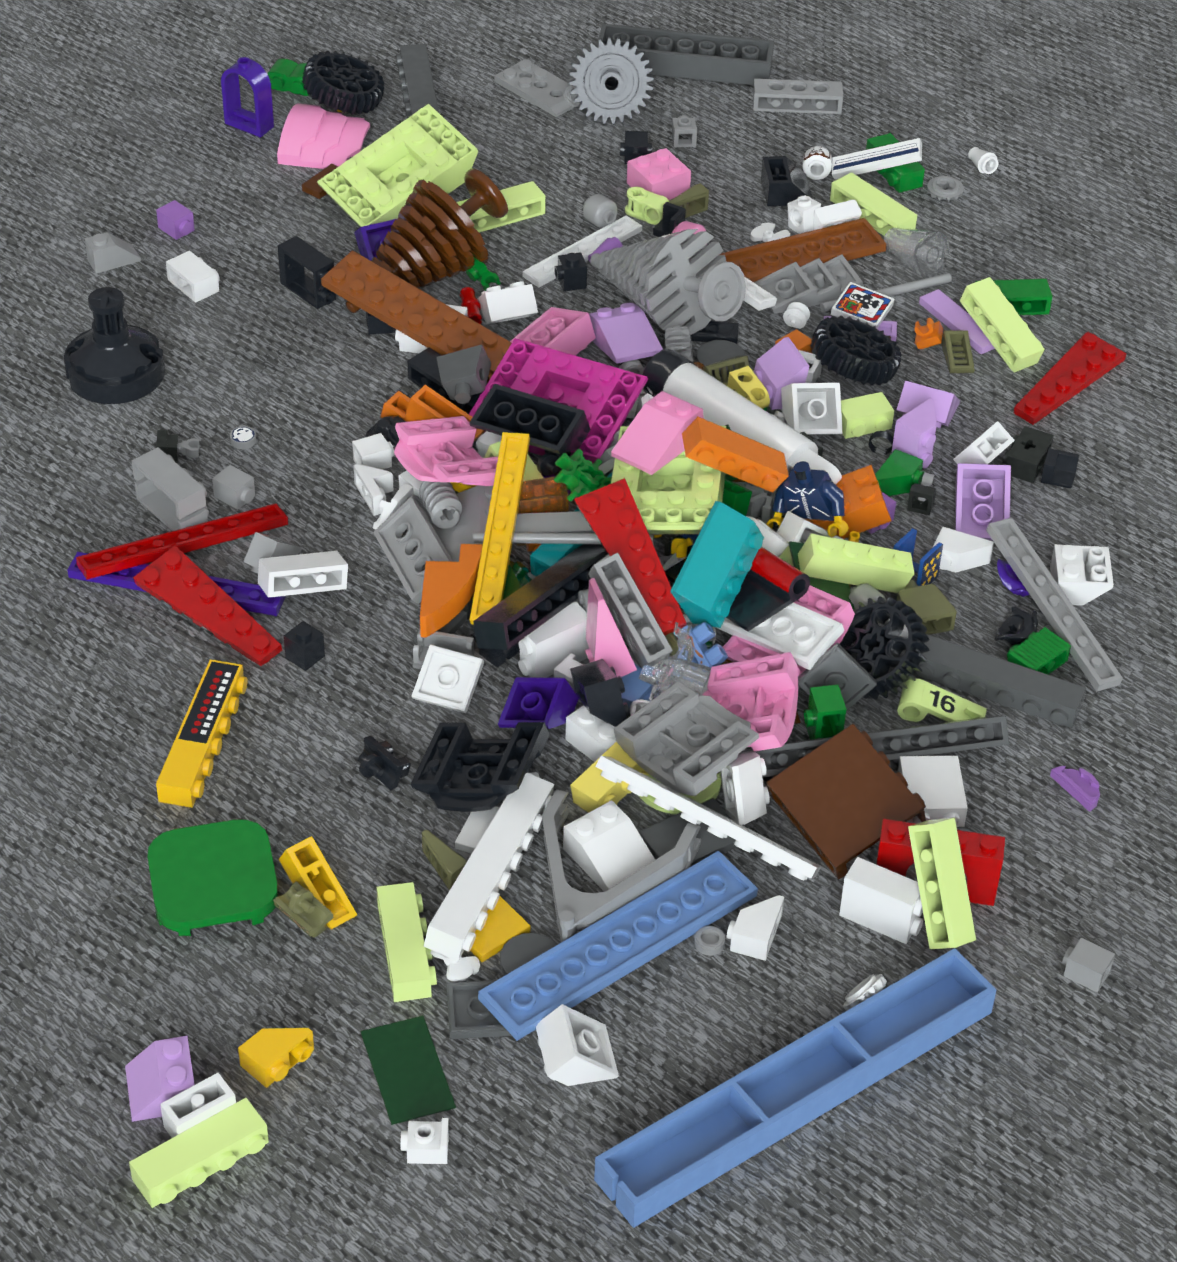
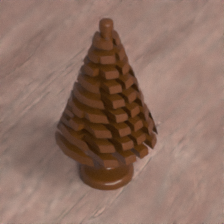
[345,168,509,313]

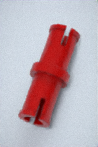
[460,287,482,324]

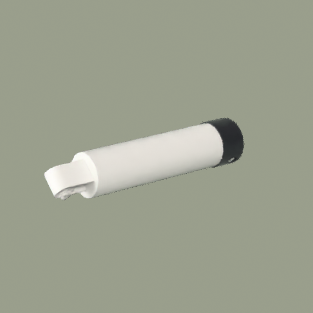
[642,349,842,484]

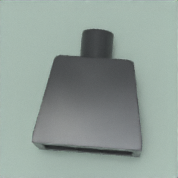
[437,344,491,404]

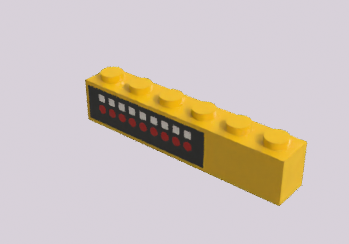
[156,660,247,808]

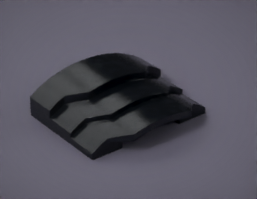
[411,722,549,812]

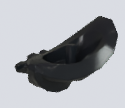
[366,416,406,448]
[994,606,1038,645]

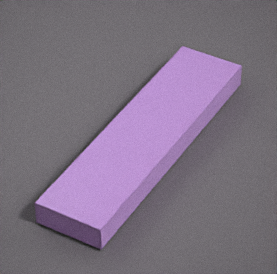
[919,289,995,354]

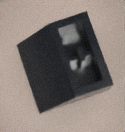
[761,156,813,206]
[570,659,631,727]

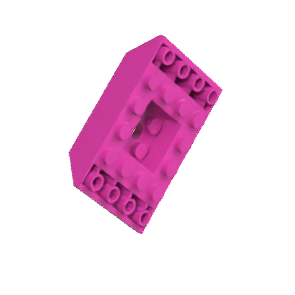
[469,338,648,464]

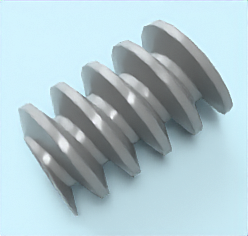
[419,481,462,529]

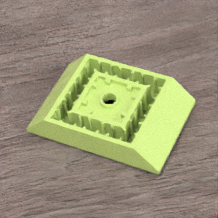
[317,104,478,227]
[611,426,726,534]

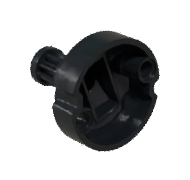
[64,287,165,404]

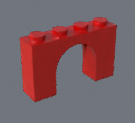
[876,819,1005,906]

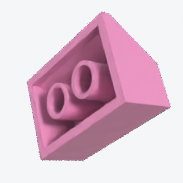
[510,307,596,356]

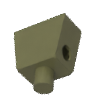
[897,580,957,635]

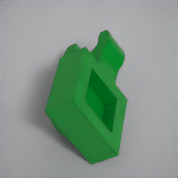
[466,257,501,291]

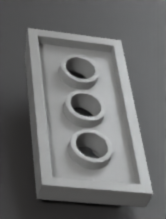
[494,59,582,117]
[373,494,453,604]

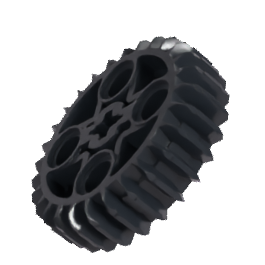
[302,51,385,115]
[810,315,902,386]
[840,596,930,700]

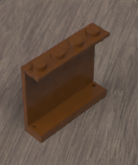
[766,724,926,880]

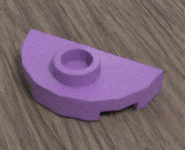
[1050,766,1100,812]

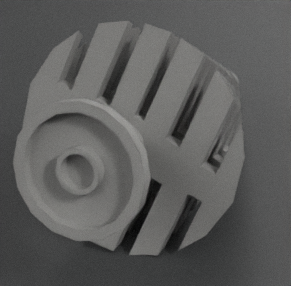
[590,229,746,335]

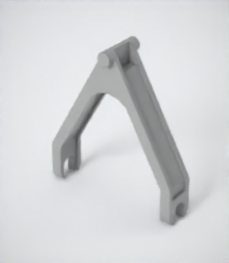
[542,790,701,942]

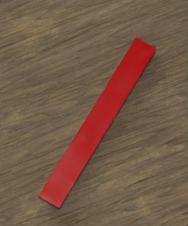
[76,504,288,580]

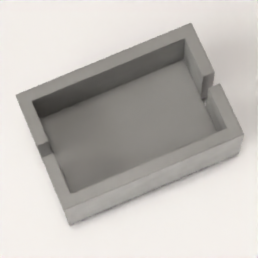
[132,447,209,531]

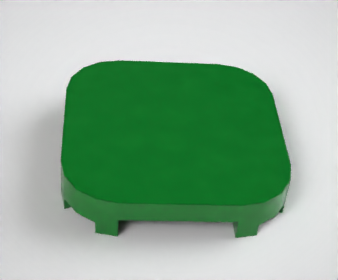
[147,820,279,936]

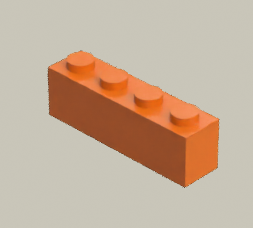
[682,416,789,493]

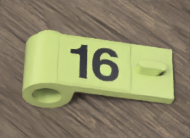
[897,679,987,722]

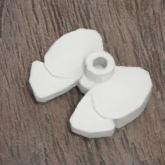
[750,223,790,242]
[431,950,480,982]

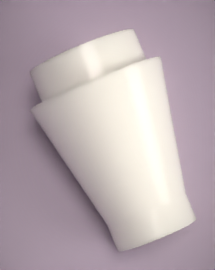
[968,147,998,174]

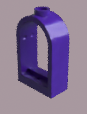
[221,57,274,138]

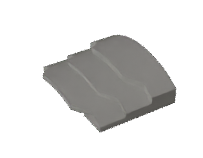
[614,682,759,796]

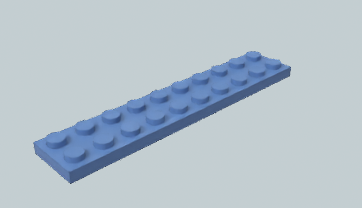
[478,851,758,1041]

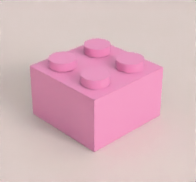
[627,148,691,200]

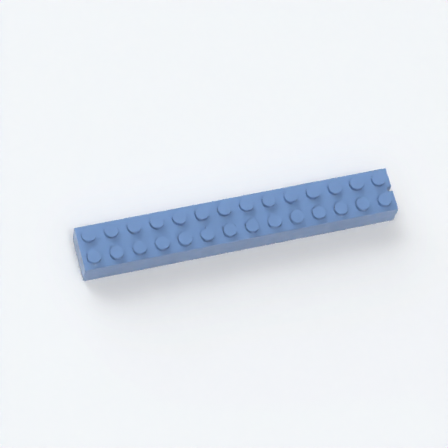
[594,948,996,1228]

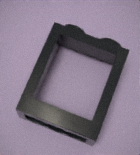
[277,236,336,309]

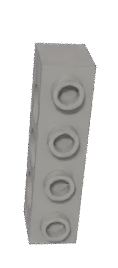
[753,79,843,114]
[588,553,673,670]

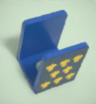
[893,528,943,586]

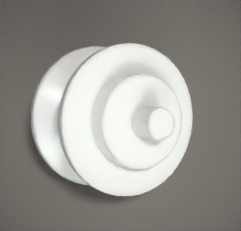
[783,302,810,329]

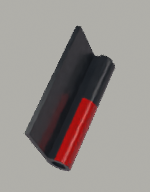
[665,547,810,632]

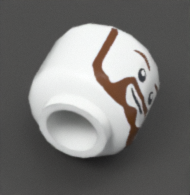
[802,146,832,180]

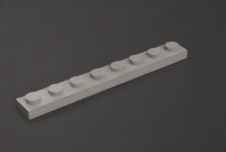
[986,518,1123,692]

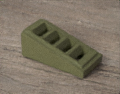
[669,183,709,218]
[941,330,975,373]
[703,356,749,386]
[422,829,467,890]

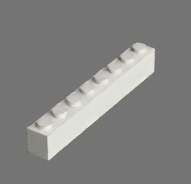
[424,773,554,961]

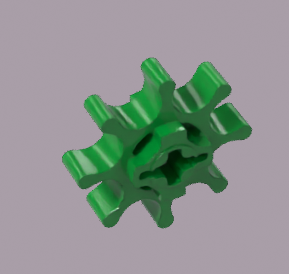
[554,449,612,502]

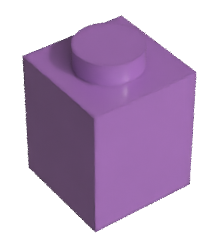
[156,200,195,240]

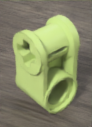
[625,187,669,225]

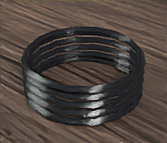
[868,431,894,455]

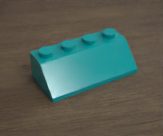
[670,501,764,628]

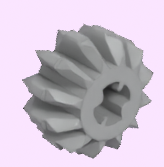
[665,325,693,362]

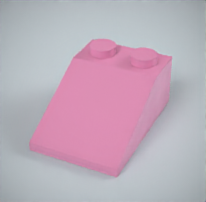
[611,391,704,475]
[585,578,637,677]

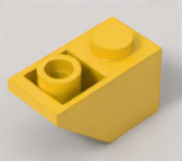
[238,1028,314,1088]

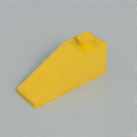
[278,836,357,930]

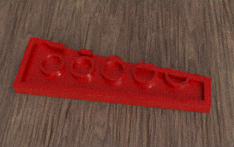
[1014,332,1127,425]
[574,478,687,636]
[133,546,282,666]

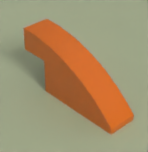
[380,385,485,441]
[420,544,483,638]

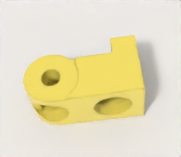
[727,366,770,409]

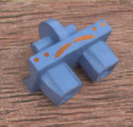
[678,622,728,672]

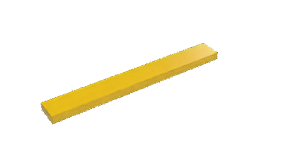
[470,432,530,625]

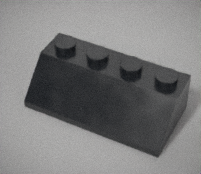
[469,383,591,454]

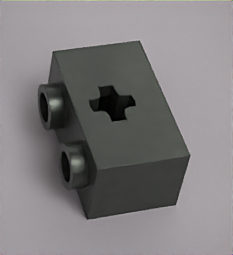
[1003,426,1054,483]

